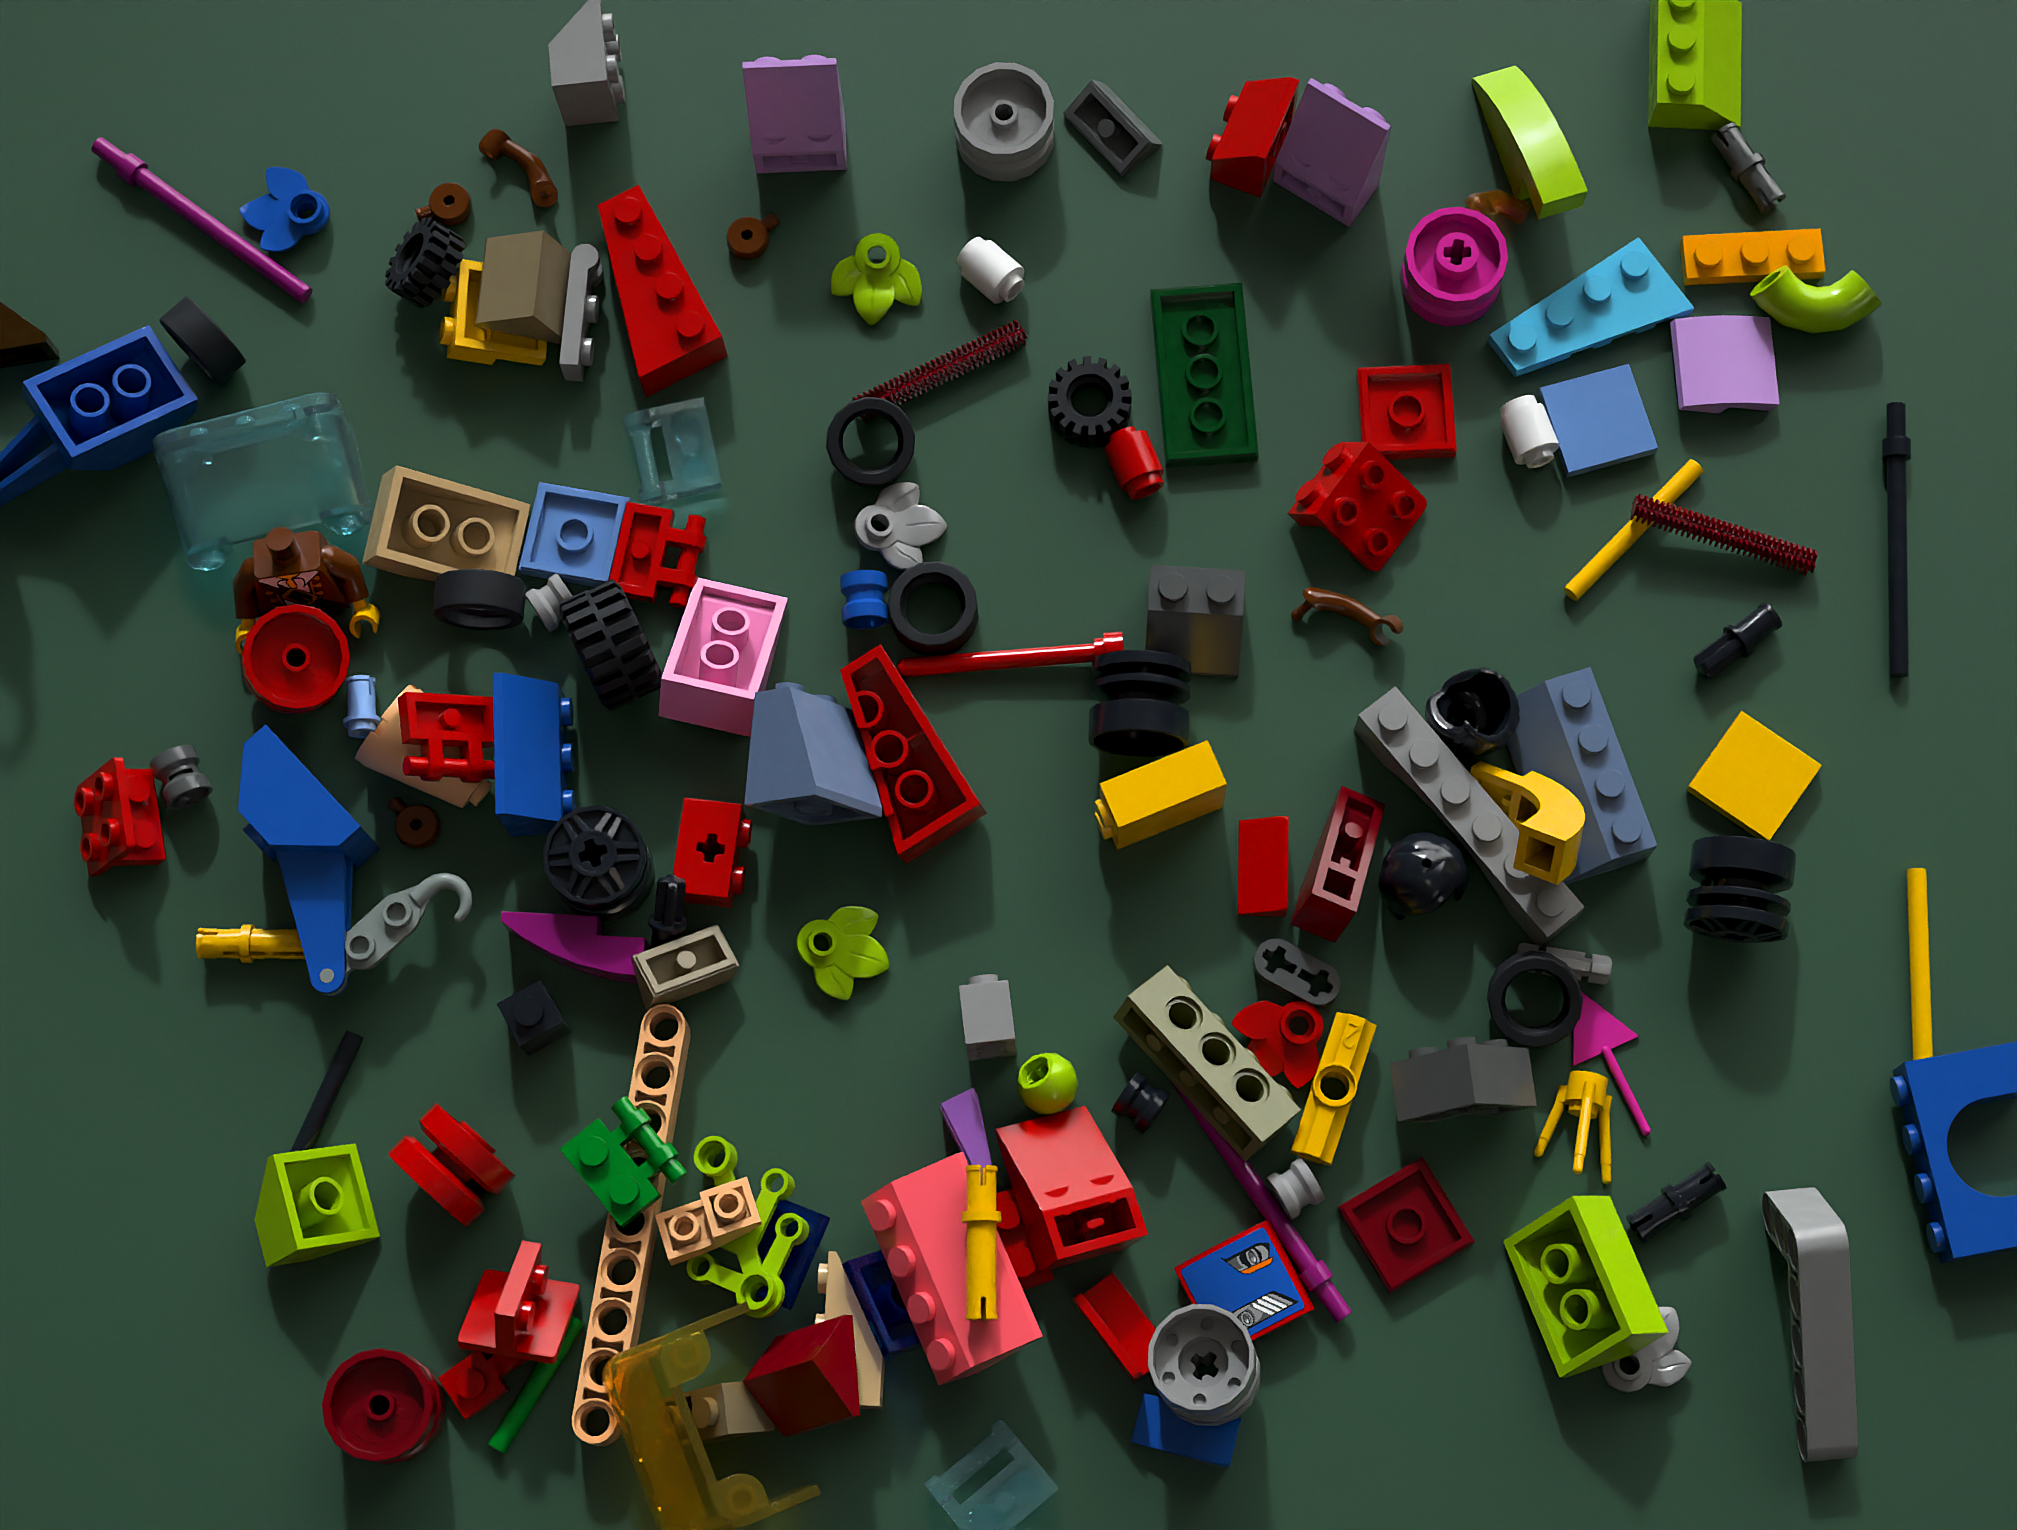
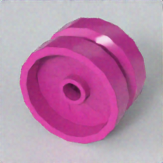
[1400,207,1508,327]

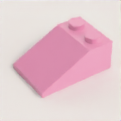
[658,578,788,737]

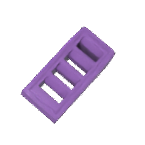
[940,1088,992,1186]

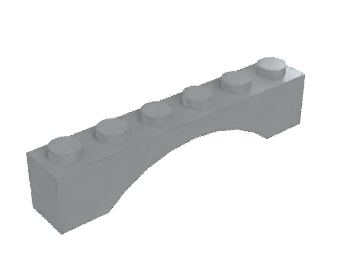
[1354,686,1585,949]

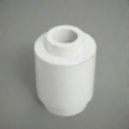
[956,237,1025,304]
[1499,395,1560,468]

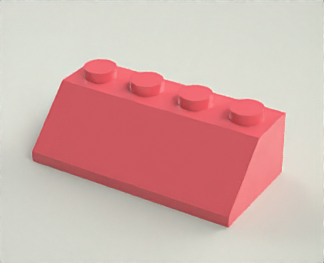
[861,1152,1043,1385]

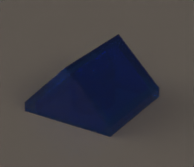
[842,1250,922,1362]

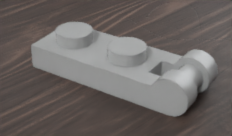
[559,244,604,382]

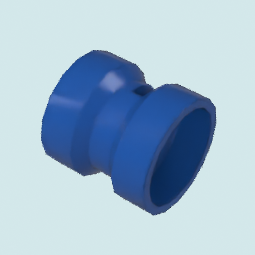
[840,570,889,629]

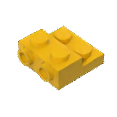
[439,259,547,366]

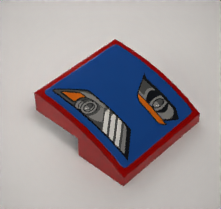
[1174,1220,1315,1341]

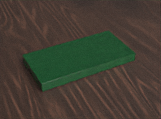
[1150,282,1259,468]

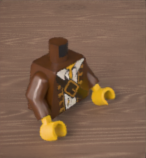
[233,527,381,655]

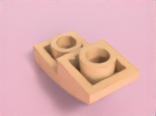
[655,1177,762,1266]

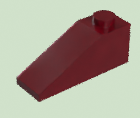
[1291,786,1385,943]

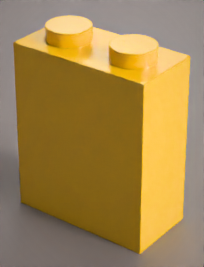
[1094,740,1227,850]

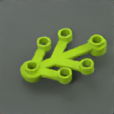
[686,1136,809,1319]

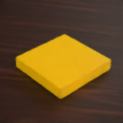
[1686,711,1822,841]

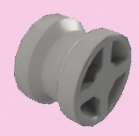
[525,573,573,633]
[1266,1158,1325,1220]

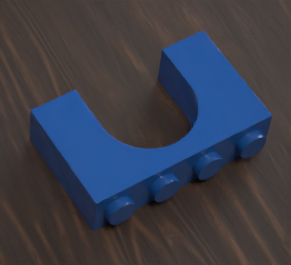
[1890,1041,2017,1264]

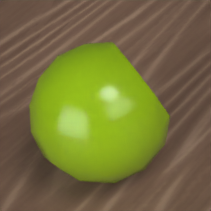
[1016,1053,1078,1114]

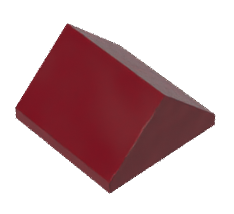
[743,1314,860,1437]

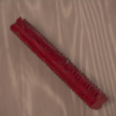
[852,320,1028,422]
[1630,494,1818,576]

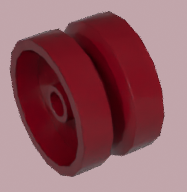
[322,1348,446,1465]

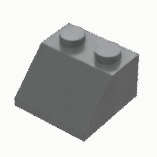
[1145,565,1246,678]

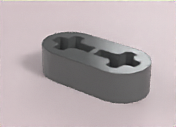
[1253,938,1341,1009]

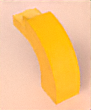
[1470,761,1585,885]

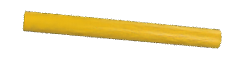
[1563,459,1704,601]
[1906,868,1933,1060]

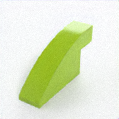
[1471,66,1588,219]

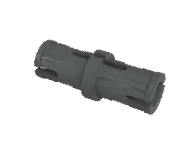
[1710,122,1786,213]

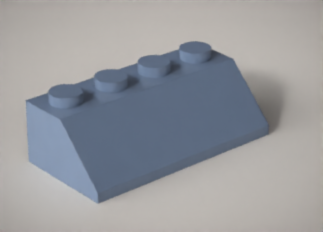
[1505,667,1658,885]

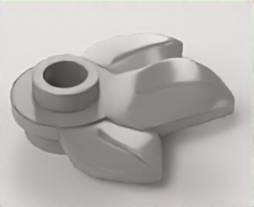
[854,482,947,571]
[1601,1307,1692,1393]

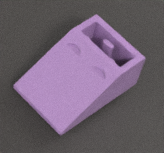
[742,55,847,173]
[1273,78,1391,227]

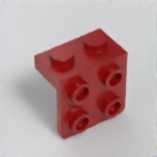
[1287,442,1427,571]

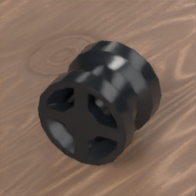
[1111,1072,1171,1134]

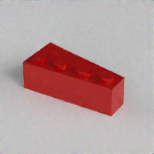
[598,185,728,398]

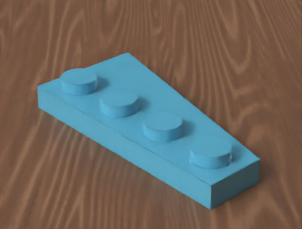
[1487,237,1694,377]

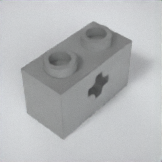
[959,974,1017,1061]

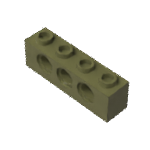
[1113,965,1301,1162]

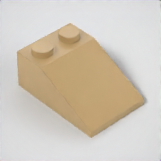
[362,465,531,582]

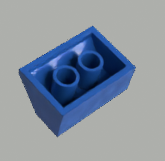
[493,673,576,837]

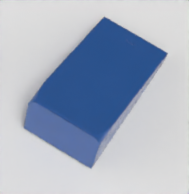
[1131,1393,1242,1469]

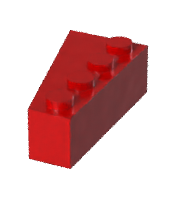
[840,644,987,864]

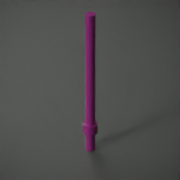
[91,137,313,303]
[1168,1078,1353,1324]

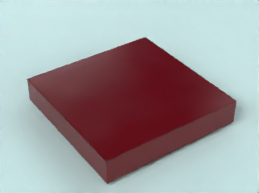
[1337,1157,1475,1294]

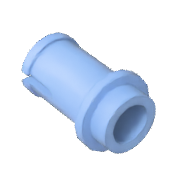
[343,675,381,738]

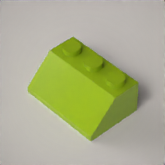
[1648,0,1742,130]
[1503,1196,1669,1378]

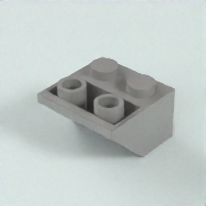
[548,0,625,126]

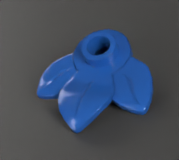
[239,167,330,252]

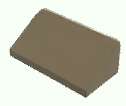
[631,924,739,1011]

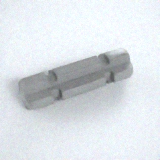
[1516,942,1612,985]

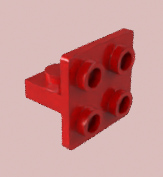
[74,757,166,876]
[458,1241,580,1364]

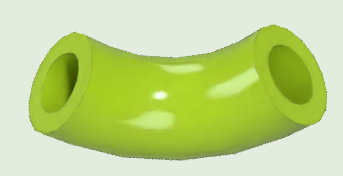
[1750,265,1882,334]

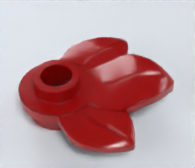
[1231,1001,1323,1089]

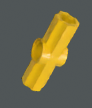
[1290,1012,1377,1166]

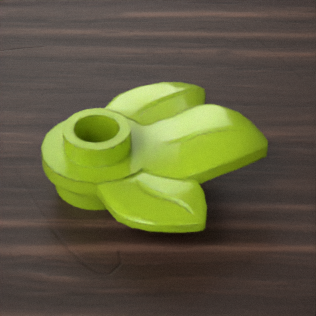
[831,233,922,325]
[796,906,890,1000]

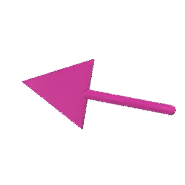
[1573,991,1651,1136]

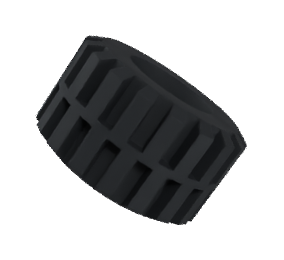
[559,579,662,711]

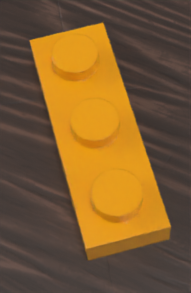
[1679,228,1826,286]

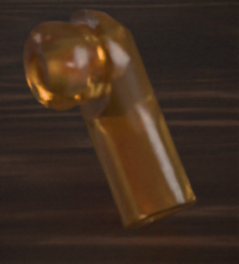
[1464,189,1532,226]

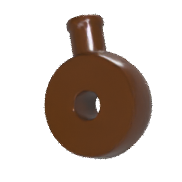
[415,182,472,226]
[726,212,780,260]
[388,796,440,849]

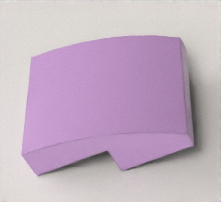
[1670,315,1780,414]

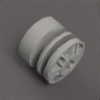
[1148,1304,1261,1426]

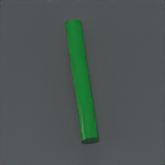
[488,1316,585,1454]

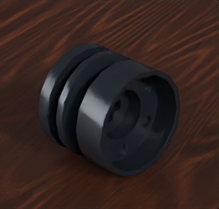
[1088,650,1191,757]
[543,805,655,922]
[1683,836,1796,943]

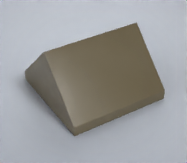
[475,230,572,344]

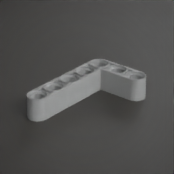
[1762,1187,1858,1463]

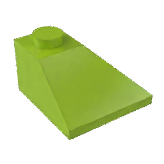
[254,1143,380,1267]

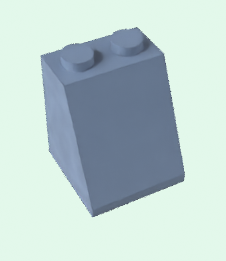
[744,682,882,826]

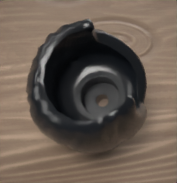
[1425,667,1520,758]
[1378,832,1469,920]

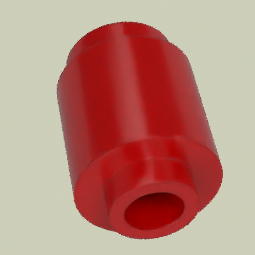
[1104,426,1164,500]

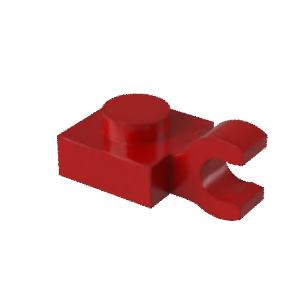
[438,1351,528,1420]

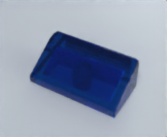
[742,1200,830,1310]

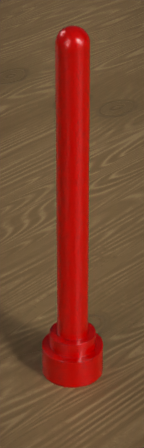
[897,631,1124,677]

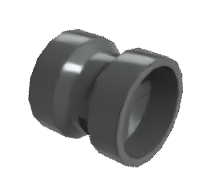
[149,745,213,810]

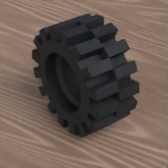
[385,217,465,308]
[1048,356,1132,448]

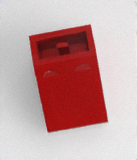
[994,1106,1148,1273]

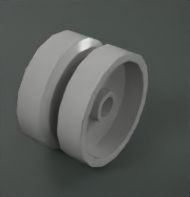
[954,62,1054,181]

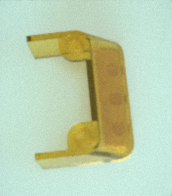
[602,1301,821,1530]

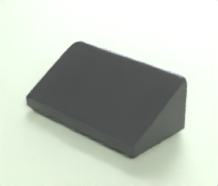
[1063,80,1162,177]

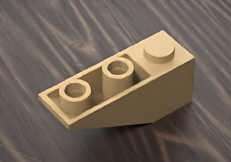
[815,1251,886,1410]

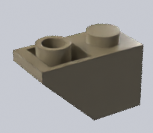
[659,1382,775,1449]

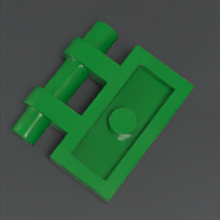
[559,1096,688,1228]

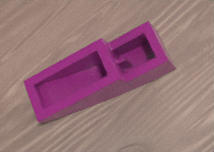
[500,911,650,984]

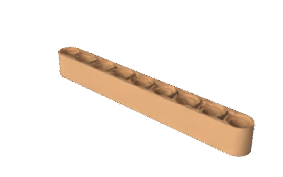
[572,1004,691,1446]

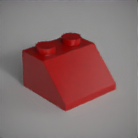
[1206,77,1300,198]

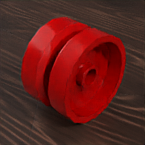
[241,604,350,715]
[388,1103,516,1228]

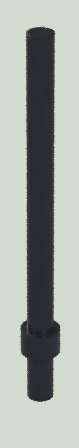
[1882,402,1911,678]

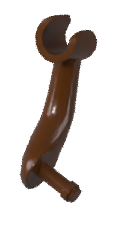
[479,129,558,208]
[1291,587,1403,646]

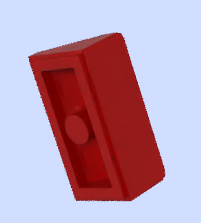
[1237,816,1289,917]

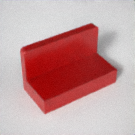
[1073,1272,1156,1384]

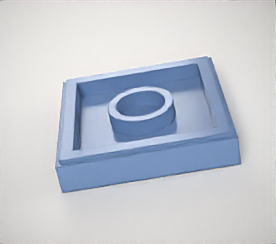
[1538,364,1658,478]
[519,482,631,587]

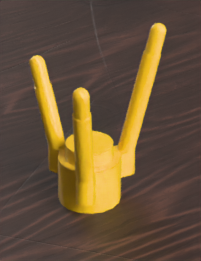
[1534,1070,1612,1184]

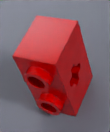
[673,797,752,908]

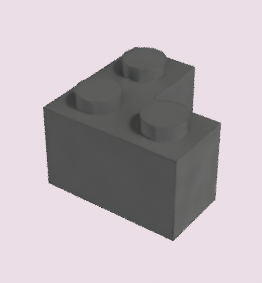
[1390,1037,1537,1123]

